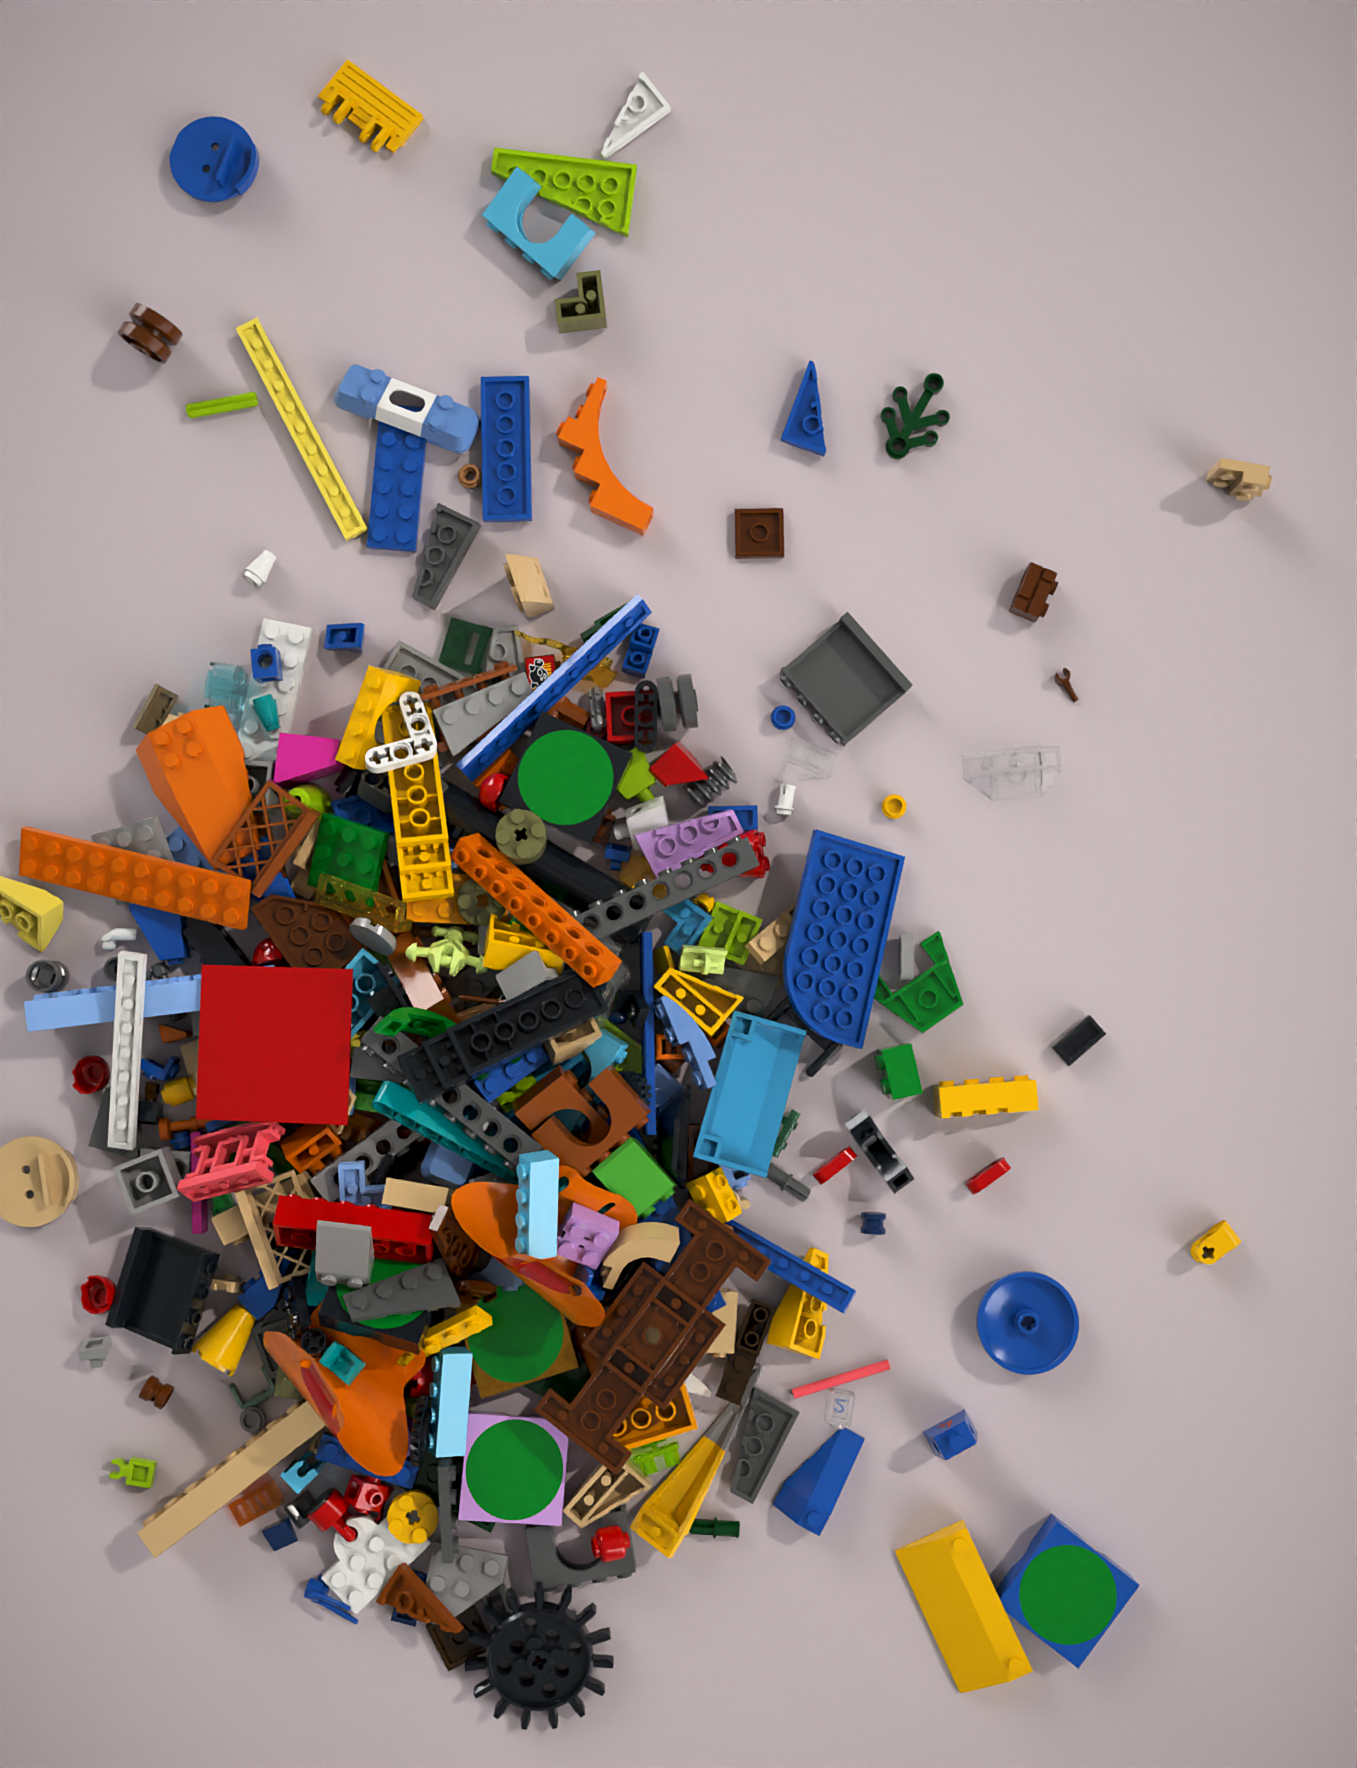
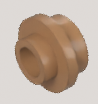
[458,464,482,489]

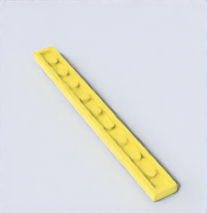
[236,318,368,541]

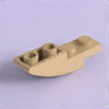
[745,902,796,965]

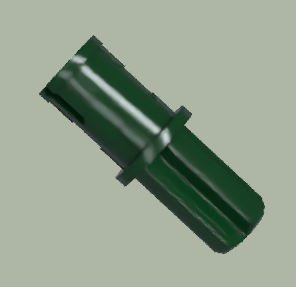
[689,1517,740,1538]

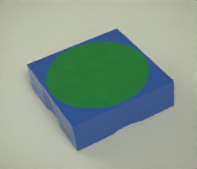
[995,1514,1140,1669]

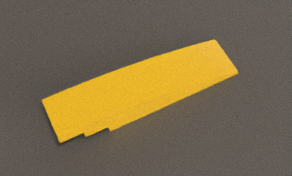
[381,702,454,902]

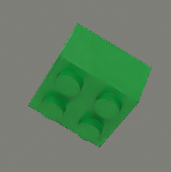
[874,1043,923,1100]

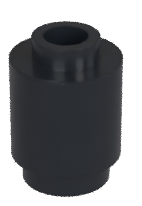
[334,765,365,798]

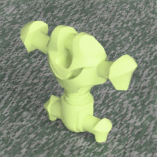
[405,924,488,976]

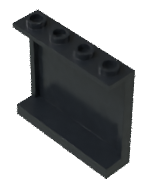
[105,1227,220,1355]

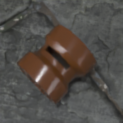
[139,1375,175,1410]

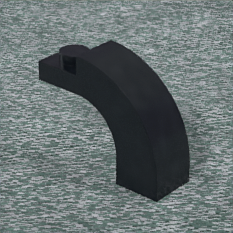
[845,1109,914,1194]

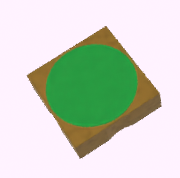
[456,1285,582,1399]

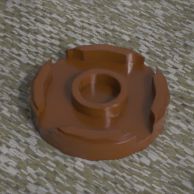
[452,1280,497,1304]

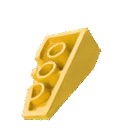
[766,1247,829,1359]

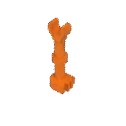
[158,1116,233,1141]

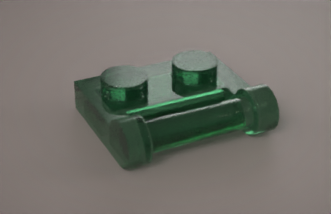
[438,617,493,675]

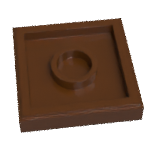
[735,508,784,559]

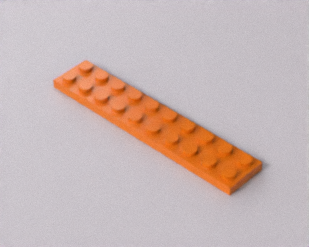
[19,826,251,930]

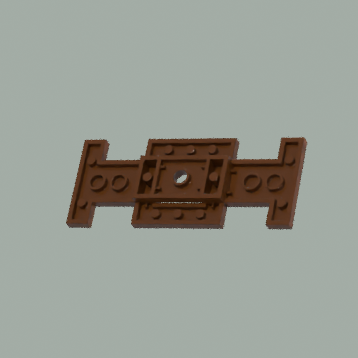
[534,1199,772,1475]

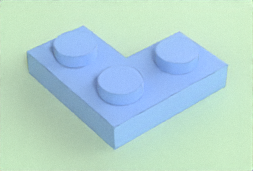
[338,1161,393,1209]

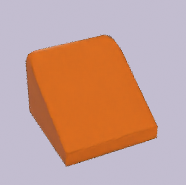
[158,1024,193,1043]

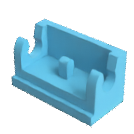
[280,1451,327,1494]

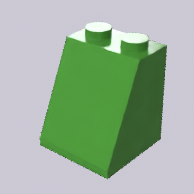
[592,1137,677,1219]

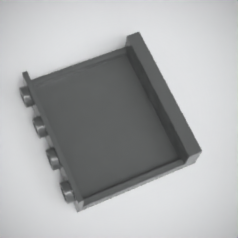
[780,611,913,746]

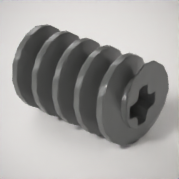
[682,756,737,808]

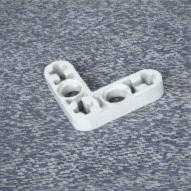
[365,691,437,773]

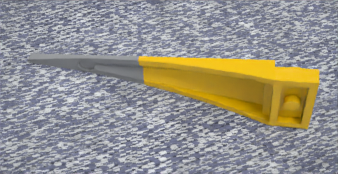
[629,1366,763,1558]

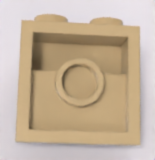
[1206,458,1272,501]

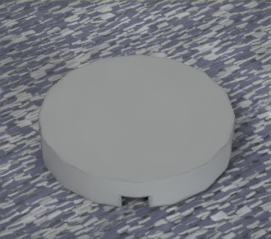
[349,917,397,955]

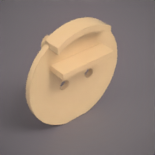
[0,1136,79,1227]

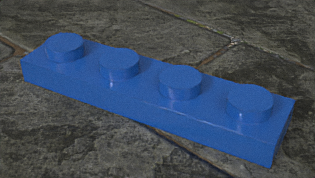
[315,1432,420,1489]

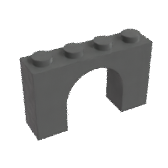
[525,1504,637,1592]

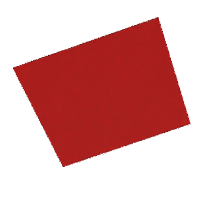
[196,965,353,1125]

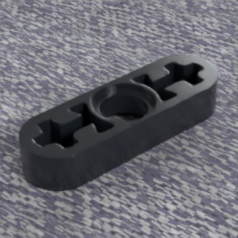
[634,680,658,754]

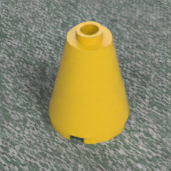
[191,1304,256,1377]

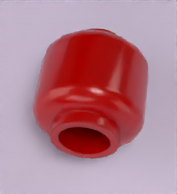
[591,1525,630,1563]

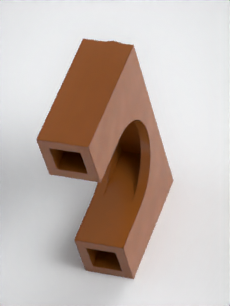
[512,1065,620,1178]
[531,1065,651,1178]

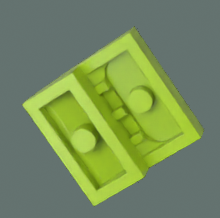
[698,901,763,966]

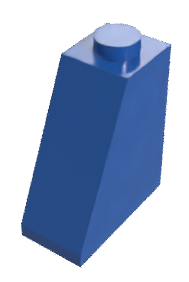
[129,904,191,965]

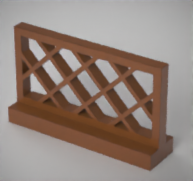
[210,779,321,898]

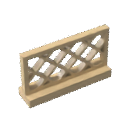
[234,1169,310,1290]

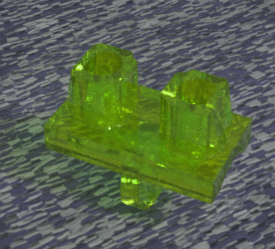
[633,1438,681,1476]

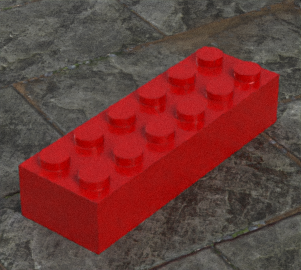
[272,1194,435,1264]

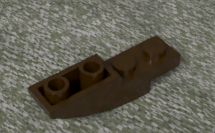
[715,1299,776,1406]

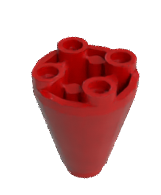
[699,829,770,879]

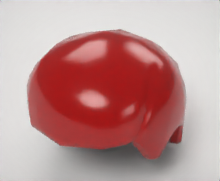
[479,773,510,812]
[72,1055,110,1094]
[80,1275,116,1314]

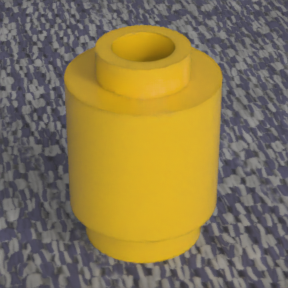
[161,1075,196,1107]

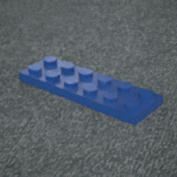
[481,376,532,522]
[367,405,427,552]

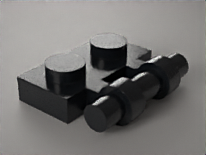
[281,1275,312,1342]

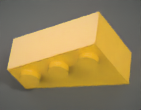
[653,968,744,1038]

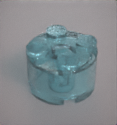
[204,662,248,715]

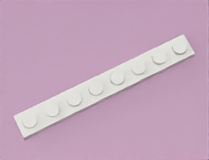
[107,951,147,1150]

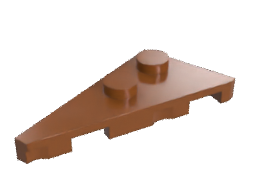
[376,1563,464,1634]

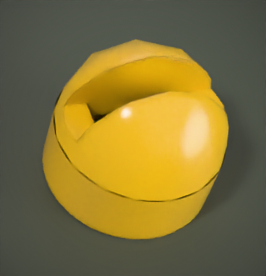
[693,893,715,913]

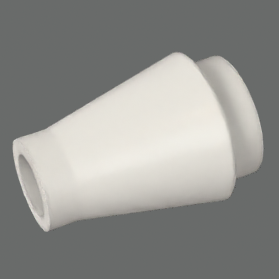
[243,550,277,588]

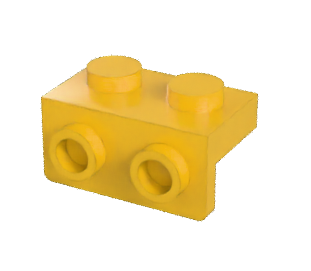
[686,1167,742,1224]

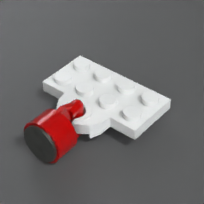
[307,1487,432,1614]

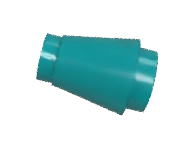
[252,694,281,732]

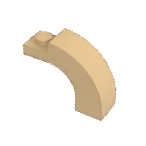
[600,1222,680,1290]

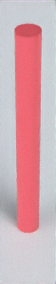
[792,1359,890,1399]

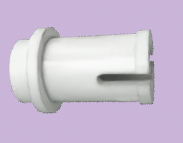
[775,784,796,816]

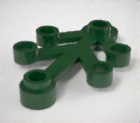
[880,373,950,459]

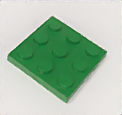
[307,813,390,907]

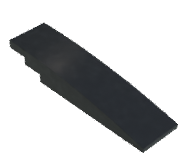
[397,970,609,1105]

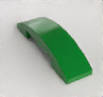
[373,1007,456,1039]

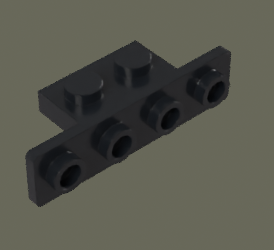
[366,961,429,1042]

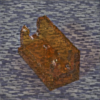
[340,1112,384,1143]

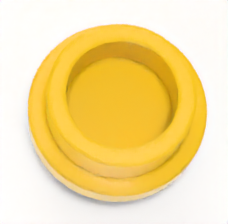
[882,794,907,819]

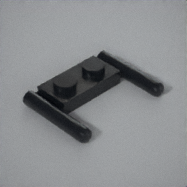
[766,996,843,1077]

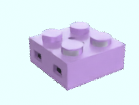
[557,1202,620,1270]

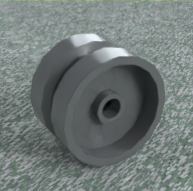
[656,673,698,732]

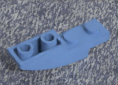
[654,995,717,1090]

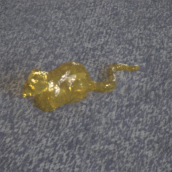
[514,630,618,688]

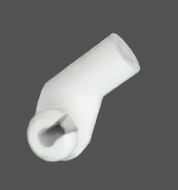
[101,928,136,950]

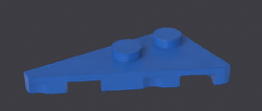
[781,361,826,457]

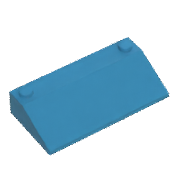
[693,1010,807,1179]

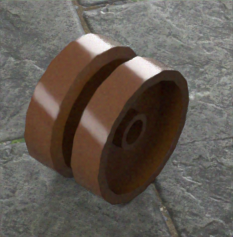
[117,303,183,364]

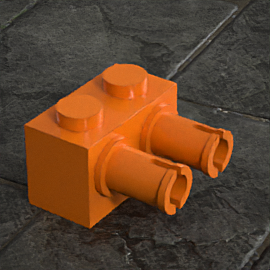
[280,1123,347,1175]

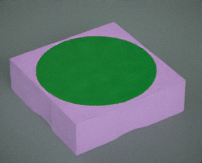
[458,1410,569,1526]

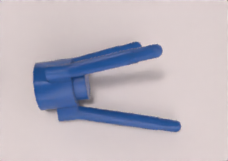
[304,1574,358,1624]

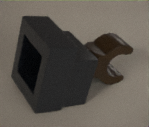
[137,1082,164,1125]

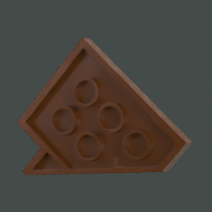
[250,894,372,969]

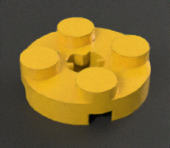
[387,1489,439,1544]

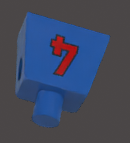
[923,1409,977,1460]

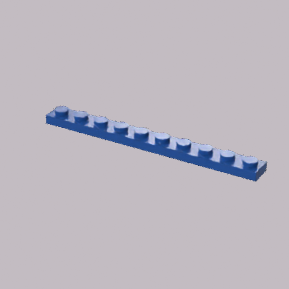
[456,594,652,782]

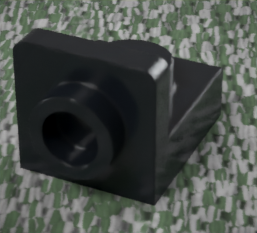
[611,990,650,1029]

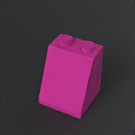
[273,733,346,789]

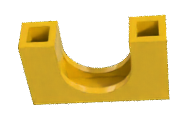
[335,665,422,774]

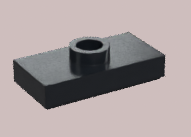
[1051,1015,1106,1066]

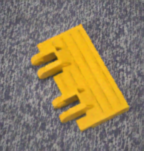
[318,59,424,154]

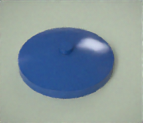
[976,1271,1079,1375]

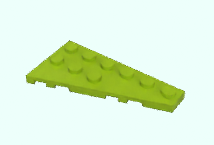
[491,147,637,238]

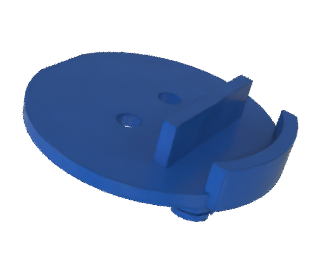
[169,116,259,202]

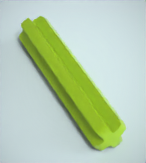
[186,392,258,418]

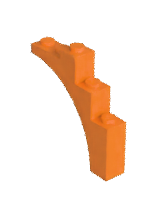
[556,377,654,536]

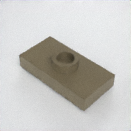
[132,684,179,734]

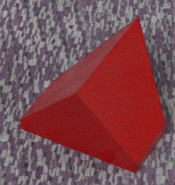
[648,741,709,788]

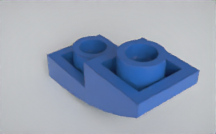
[621,623,660,679]

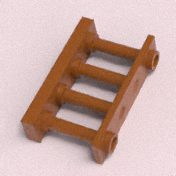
[418,661,517,753]

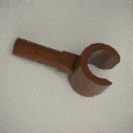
[1054,668,1079,703]

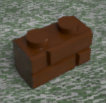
[1008,562,1059,622]

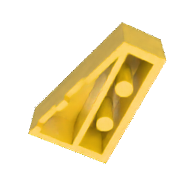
[483,913,564,976]

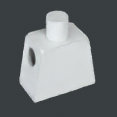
[614,796,670,850]

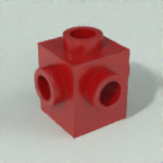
[343,1474,389,1514]

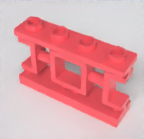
[177,1121,286,1202]

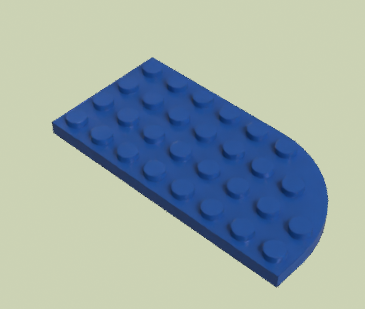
[783,829,905,1049]

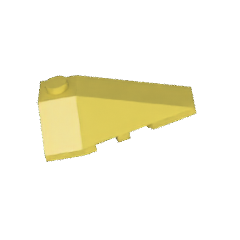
[0,876,63,952]

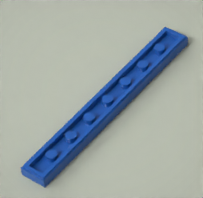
[639,932,656,1135]

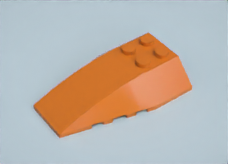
[136,705,261,871]

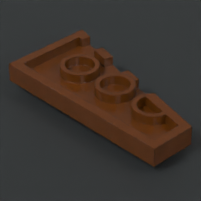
[429,1204,482,1282]

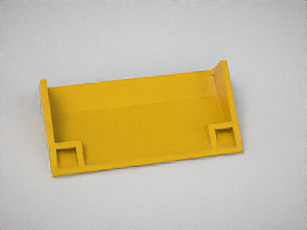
[895,1519,1033,1693]

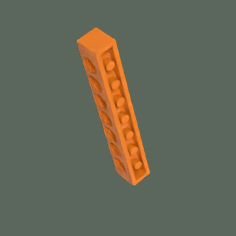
[450,833,622,988]

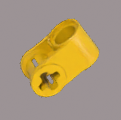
[1190,1220,1241,1265]

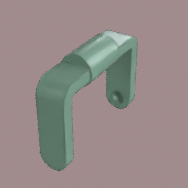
[229,1365,276,1409]

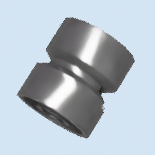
[26,959,69,992]

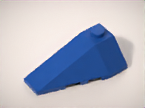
[773,1426,865,1536]

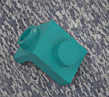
[319,1341,366,1385]

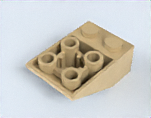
[503,554,555,618]

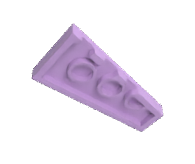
[633,809,744,879]

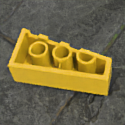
[933,1075,1039,1119]

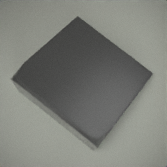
[284,1490,315,1529]

